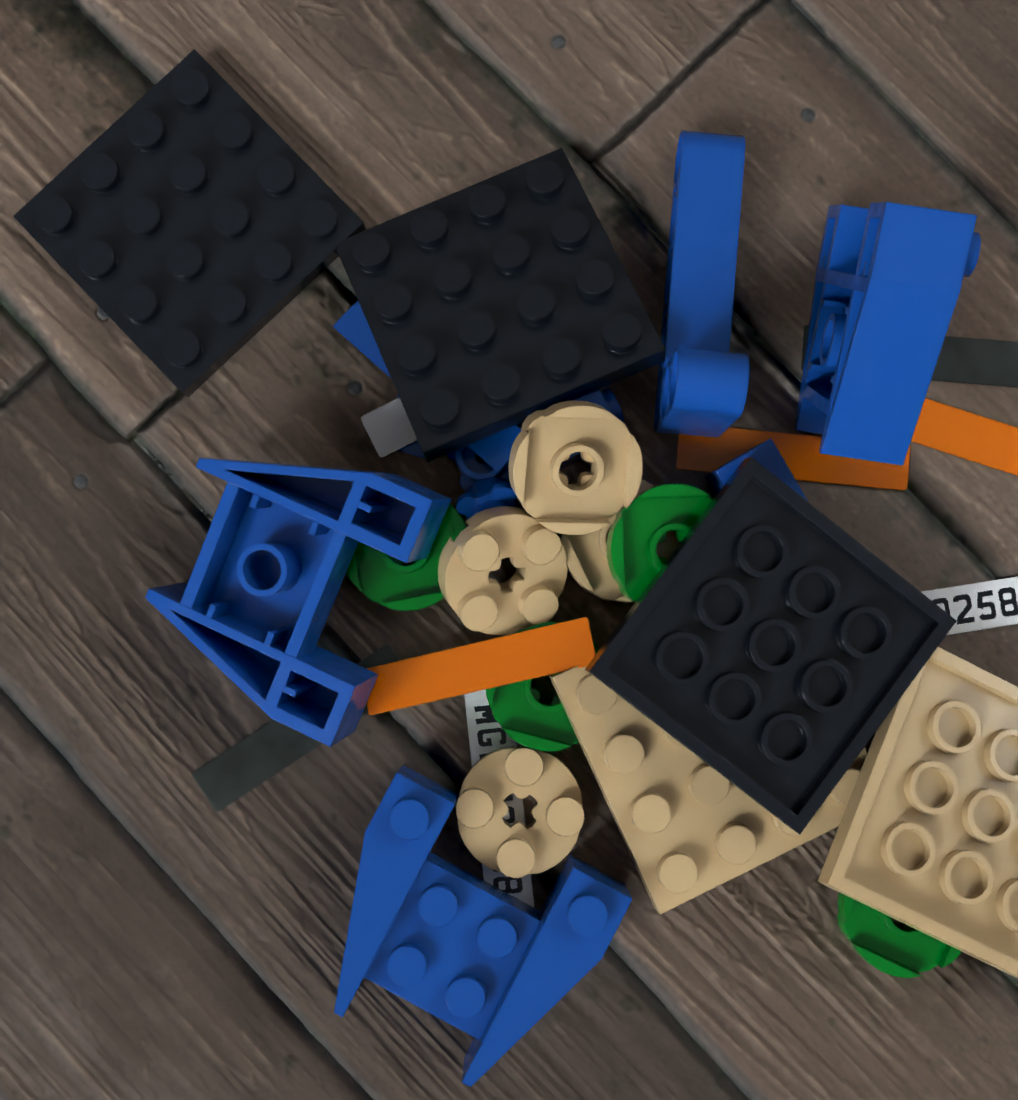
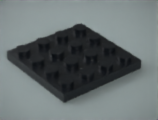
[13,49,366,397]
[335,148,666,462]
[585,457,956,835]

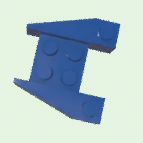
[795,202,981,466]
[145,458,451,747]
[334,765,632,1087]

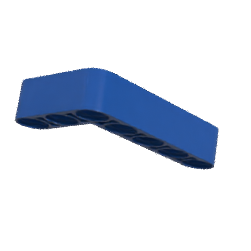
[654,130,749,438]

